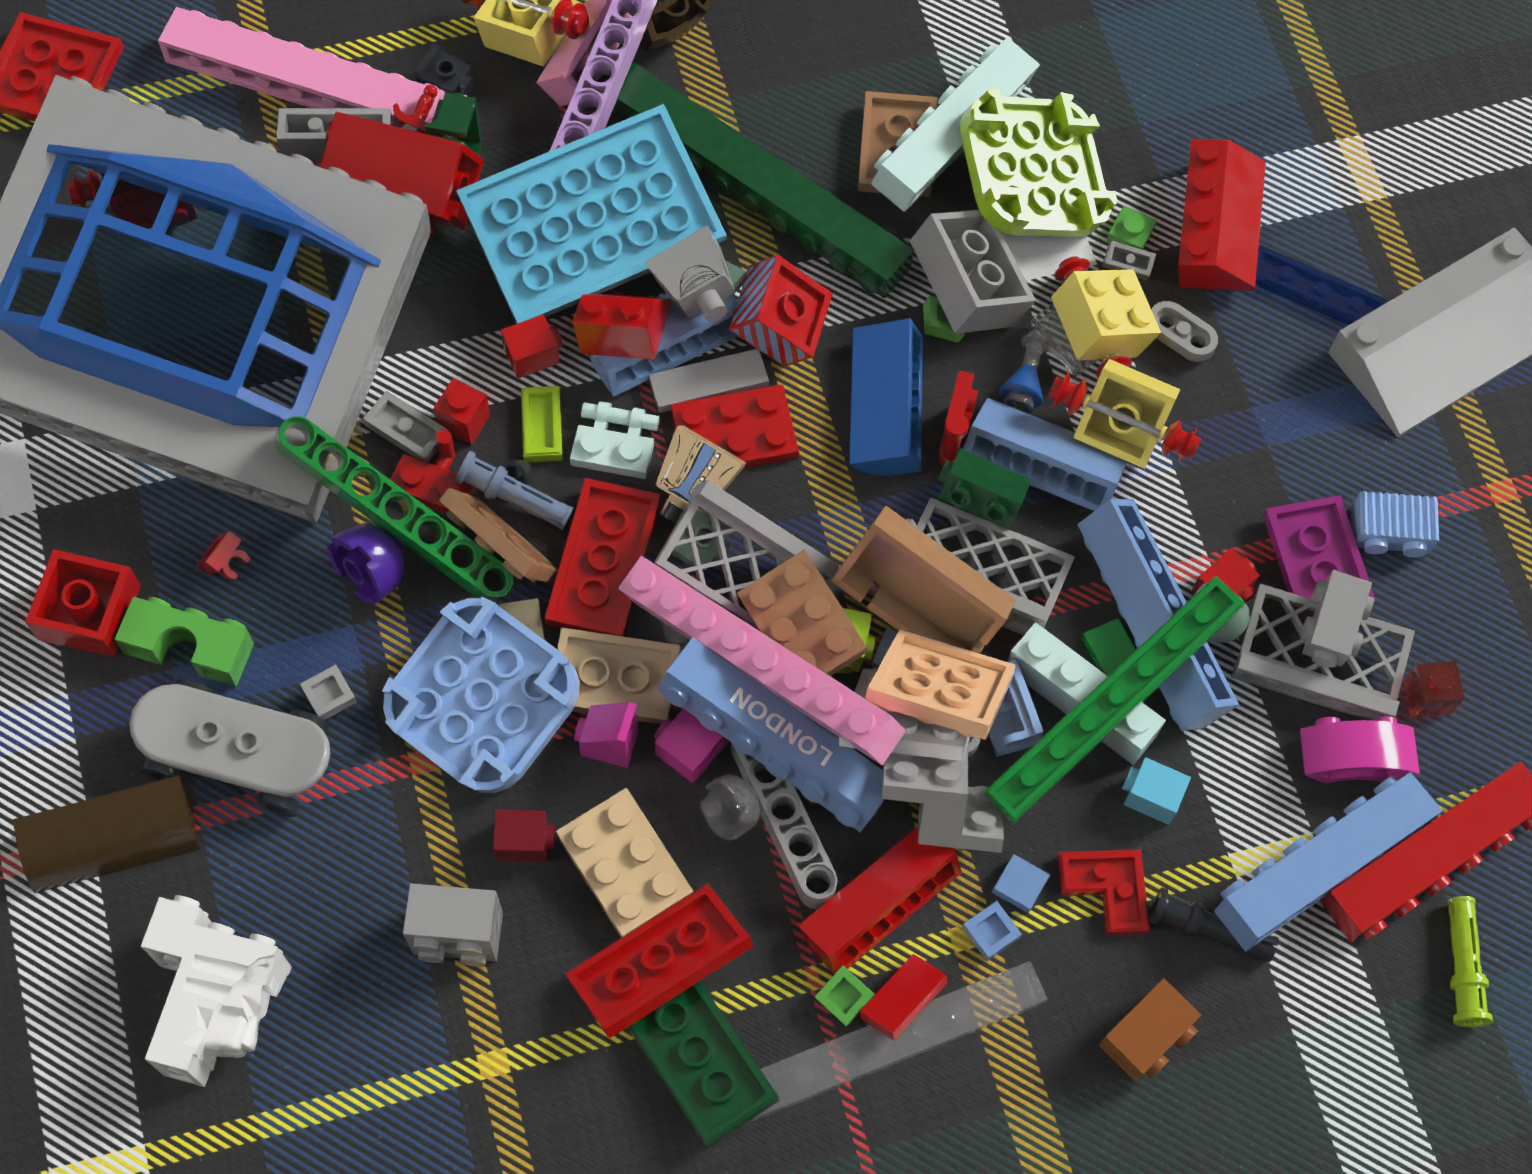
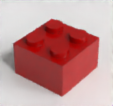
[25,549,141,658]

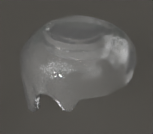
[701,773,760,841]

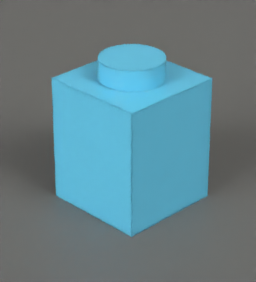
[1122,757,1191,825]

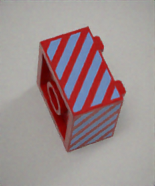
[728,254,833,367]

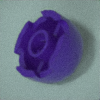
[327,523,405,605]

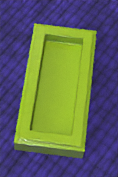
[521,386,563,462]

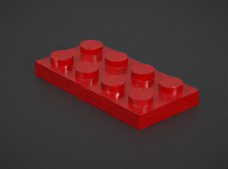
[545,478,661,637]
[565,884,754,1039]

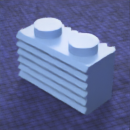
[1351,491,1439,558]

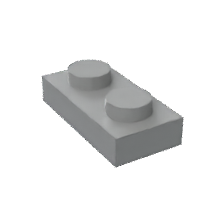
[363,391,448,462]

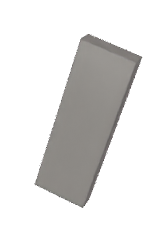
[649,349,769,413]

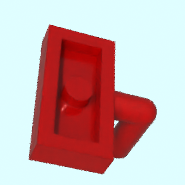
[390,430,475,514]

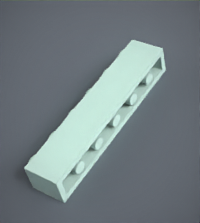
[871,37,1040,212]

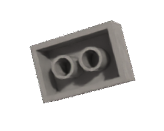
[910,210,1036,334]

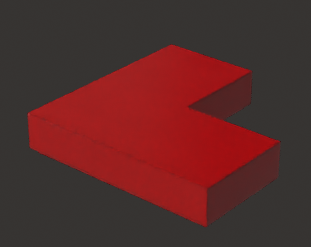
[1057,850,1150,935]

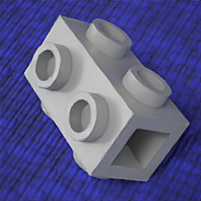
[1300,570,1374,667]

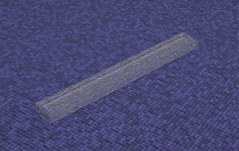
[744,961,1048,1125]

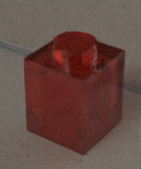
[1403,661,1464,718]

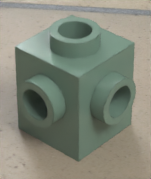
[671,509,731,572]

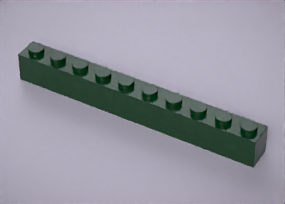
[596,61,914,299]

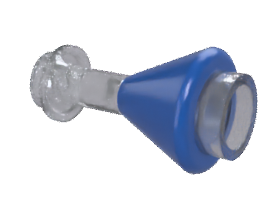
[999,330,1051,414]

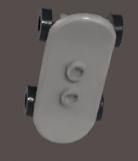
[129,679,331,817]

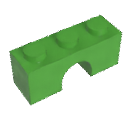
[114,597,254,687]

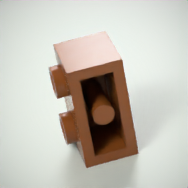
[1099,978,1201,1082]

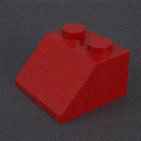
[572,294,672,360]

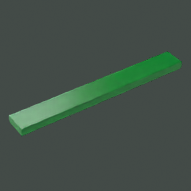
[983,576,1245,825]

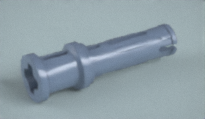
[455,450,573,530]

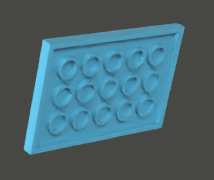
[456,104,727,324]

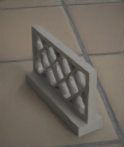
[654,480,839,627]
[917,497,1075,636]
[1231,584,1415,721]

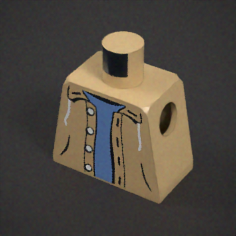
[656,425,746,524]

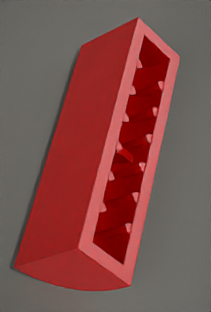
[798,827,962,975]

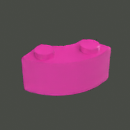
[1300,716,1420,784]

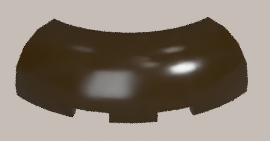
[640,0,715,50]

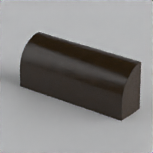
[13,776,200,893]

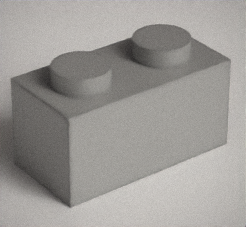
[1102,241,1156,280]

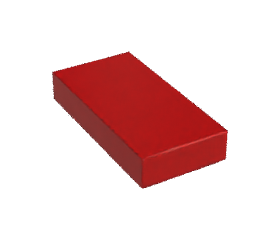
[860,954,947,1041]

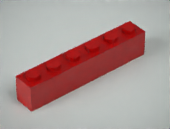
[1320,762,1532,943]

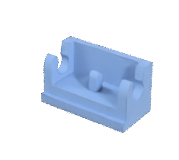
[988,659,1043,757]

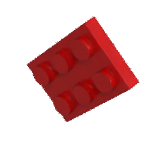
[671,384,799,468]

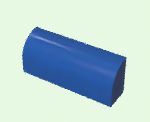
[850,318,923,476]

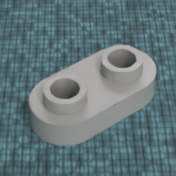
[1151,301,1218,362]

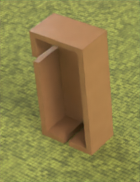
[831,506,1016,654]

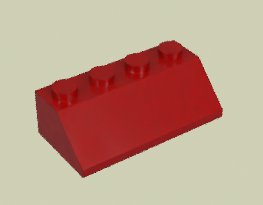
[1178,139,1266,291]

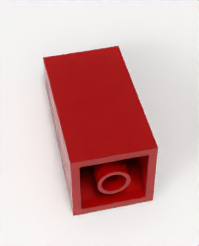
[317,111,484,231]

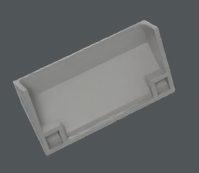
[1328,227,1532,438]

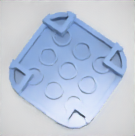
[382,597,580,793]

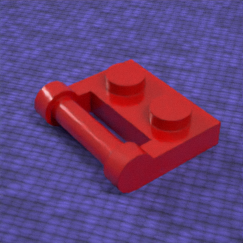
[938,371,978,466]

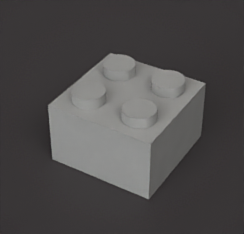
[403,883,503,966]

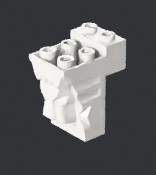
[141,895,291,1087]

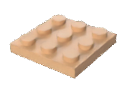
[865,629,1016,740]

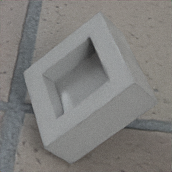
[300,665,357,720]

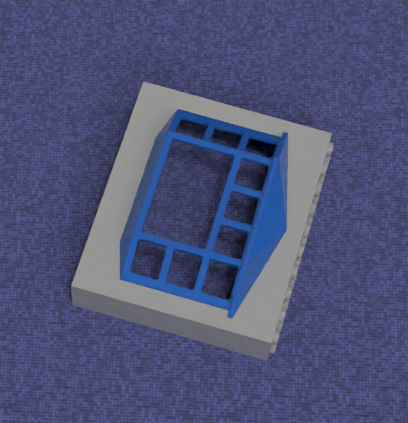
[0,75,431,523]

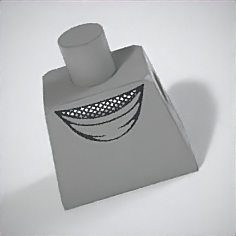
[645,225,735,322]

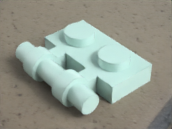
[570,401,659,479]

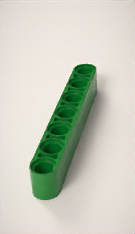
[274,416,513,601]

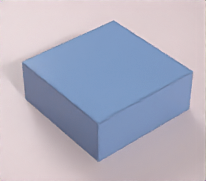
[992,854,1050,913]
[962,901,1022,961]

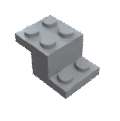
[882,746,1004,853]

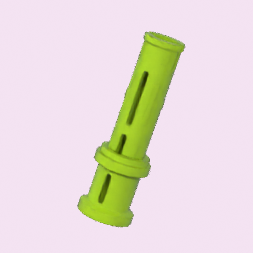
[1447,896,1493,1027]

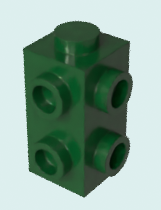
[937,448,1032,530]

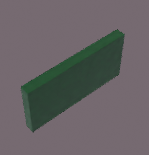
[627,981,779,1149]

